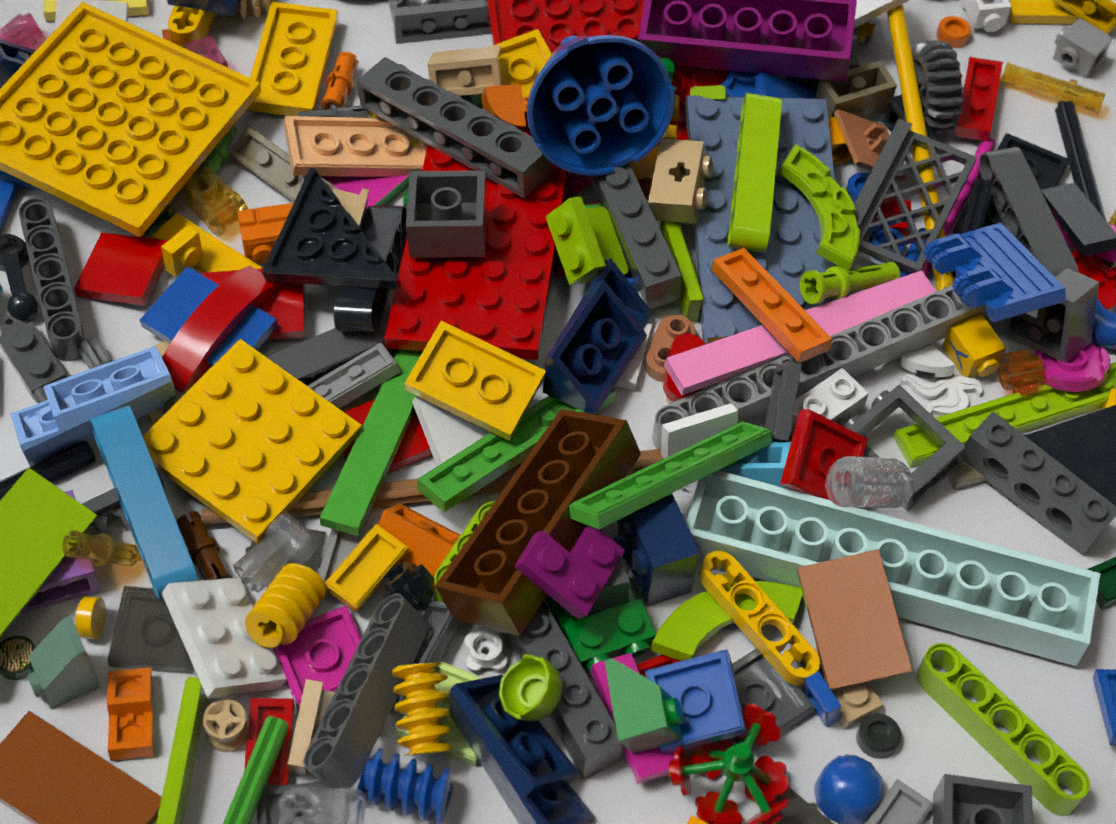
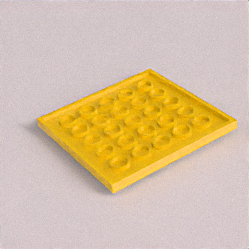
[0,2,261,237]

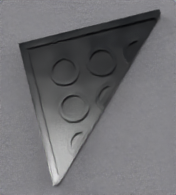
[262,168,401,290]
[1024,405,1116,506]

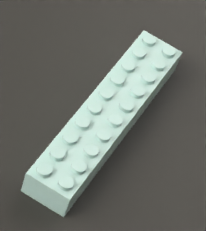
[686,470,1100,666]

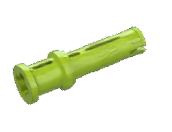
[799,262,900,304]

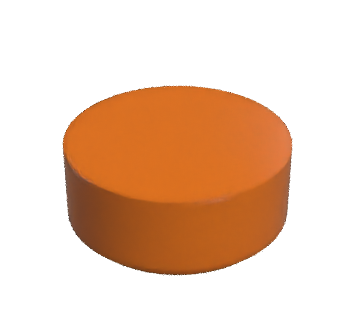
[936,16,971,48]

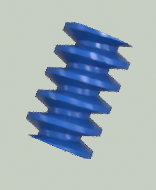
[356,748,453,824]

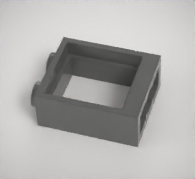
[844,384,965,511]

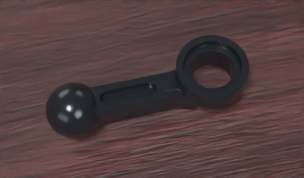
[0,234,38,322]

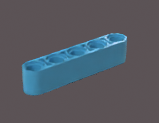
[89,405,199,600]

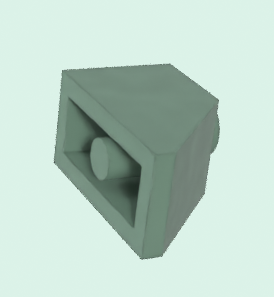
[26,616,99,709]

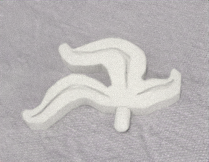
[900,374,983,416]

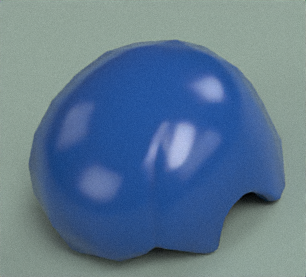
[814,754,884,824]

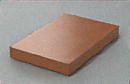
[797,549,912,691]

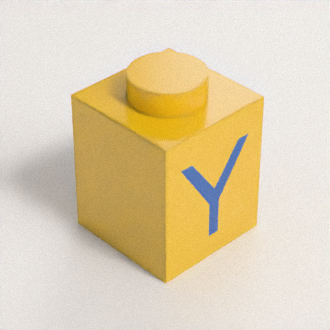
[942,314,1006,378]

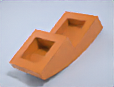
[106,667,154,761]

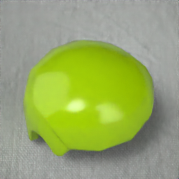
[499,654,563,721]

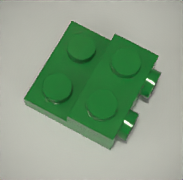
[545,586,656,673]

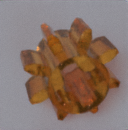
[998,349,1046,397]

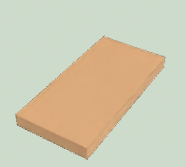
[283,116,428,177]

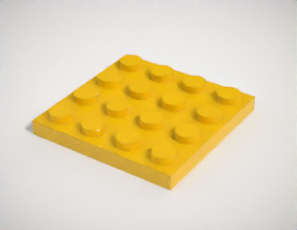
[142,339,362,544]

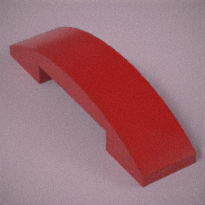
[162,265,280,393]

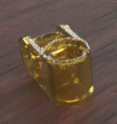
[185,167,248,237]

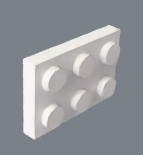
[162,578,287,698]

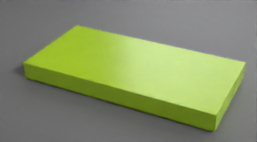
[0,468,97,638]

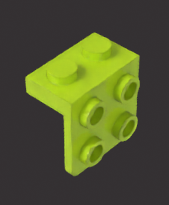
[545,197,628,285]

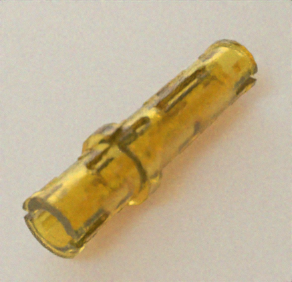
[1000,62,1106,114]

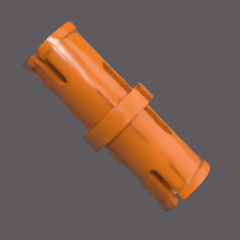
[321,52,359,110]

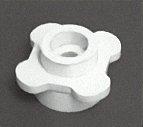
[464,630,507,672]

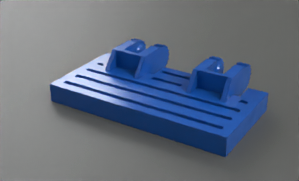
[923,223,1066,322]

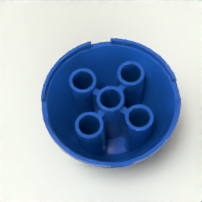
[527,35,675,176]

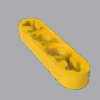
[699,551,820,686]

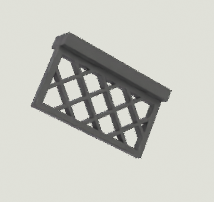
[388,0,491,44]
[854,119,977,273]

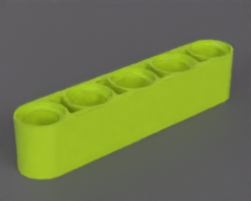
[727,93,782,253]
[916,643,1091,816]

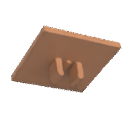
[834,109,907,181]

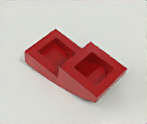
[244,698,295,785]

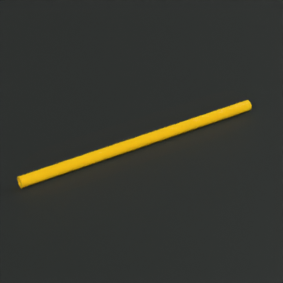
[887,4,954,291]

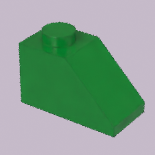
[604,658,684,754]

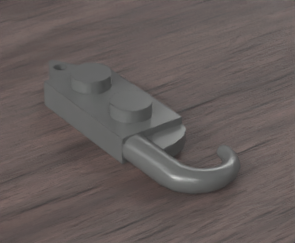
[0,314,67,404]

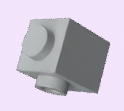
[1052,18,1113,79]

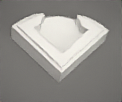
[901,345,955,378]

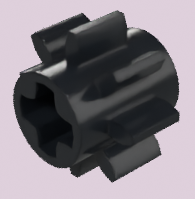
[382,562,434,611]

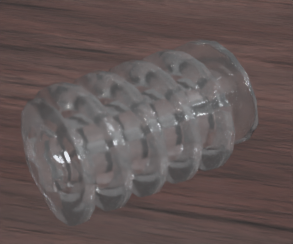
[826,456,914,508]

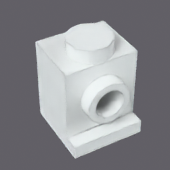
[961,0,1011,32]

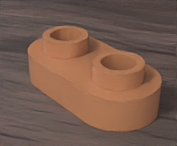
[645,315,695,382]

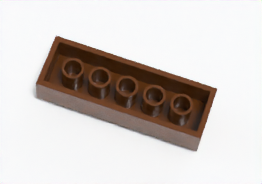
[435,409,641,636]

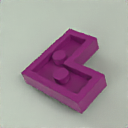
[514,526,624,619]

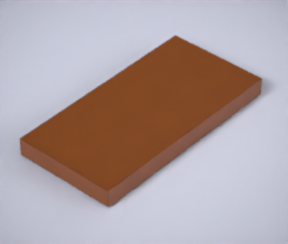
[0,711,162,824]

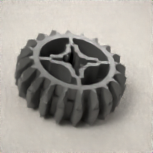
[912,40,964,134]

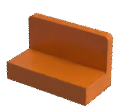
[378,503,461,588]

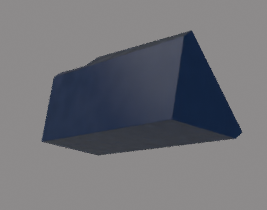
[543,258,653,414]
[449,675,595,824]

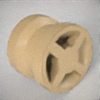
[203,699,249,753]

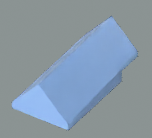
[10,346,176,466]

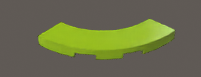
[778,144,860,271]
[651,581,803,661]

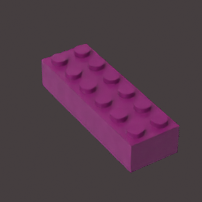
[638,0,857,82]

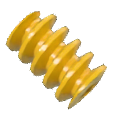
[245,563,327,648]
[392,663,453,756]

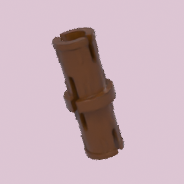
[176,511,232,580]

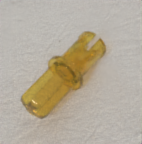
[62,530,139,567]

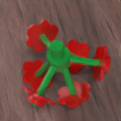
[668,704,790,824]

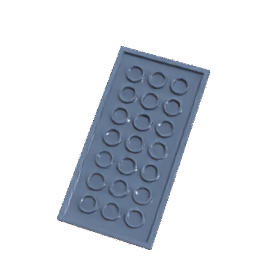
[685,96,848,344]

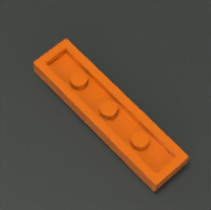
[712,248,833,363]

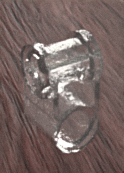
[279,786,366,824]

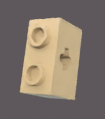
[648,139,713,224]

